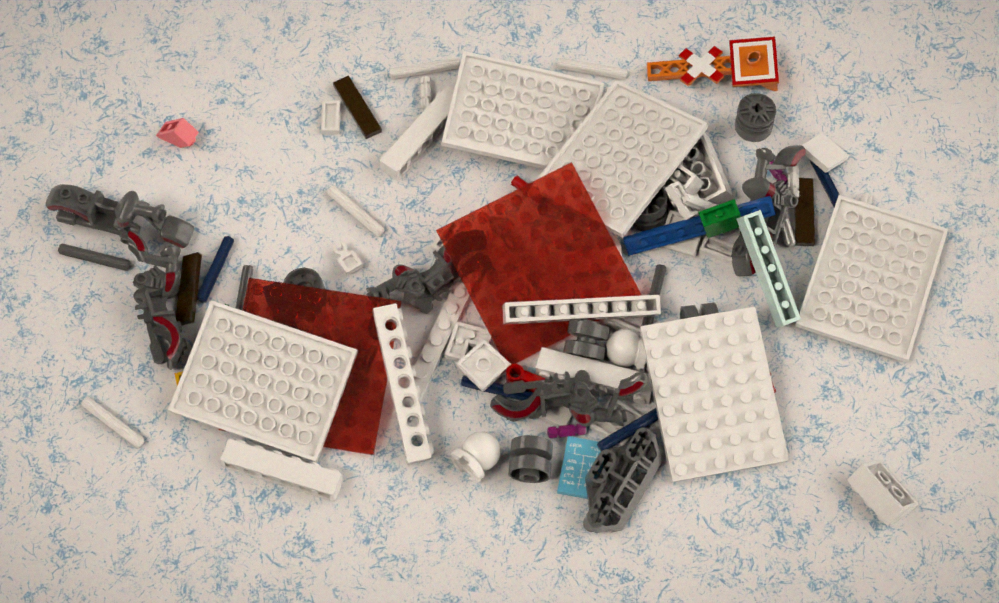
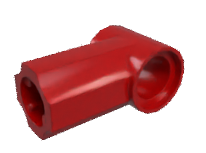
[506,364,545,392]

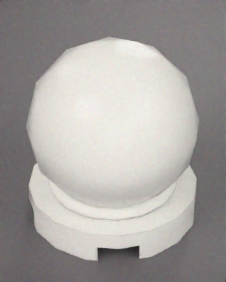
[606,329,646,373]
[450,431,501,483]

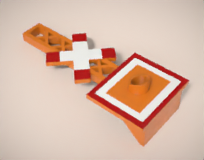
[647,36,779,91]

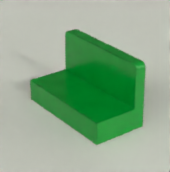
[698,199,741,238]

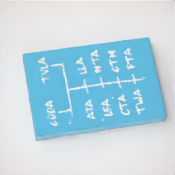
[557,436,604,499]

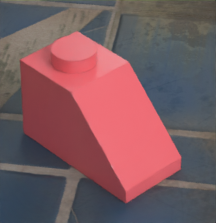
[156,118,199,148]

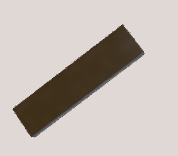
[333,75,382,139]
[794,178,815,246]
[176,252,202,326]

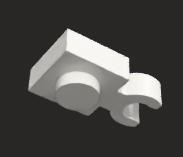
[333,242,363,276]

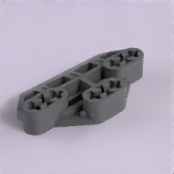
[583,427,662,533]

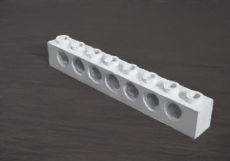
[502,295,661,325]
[373,303,434,465]

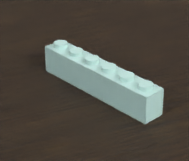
[736,210,801,327]

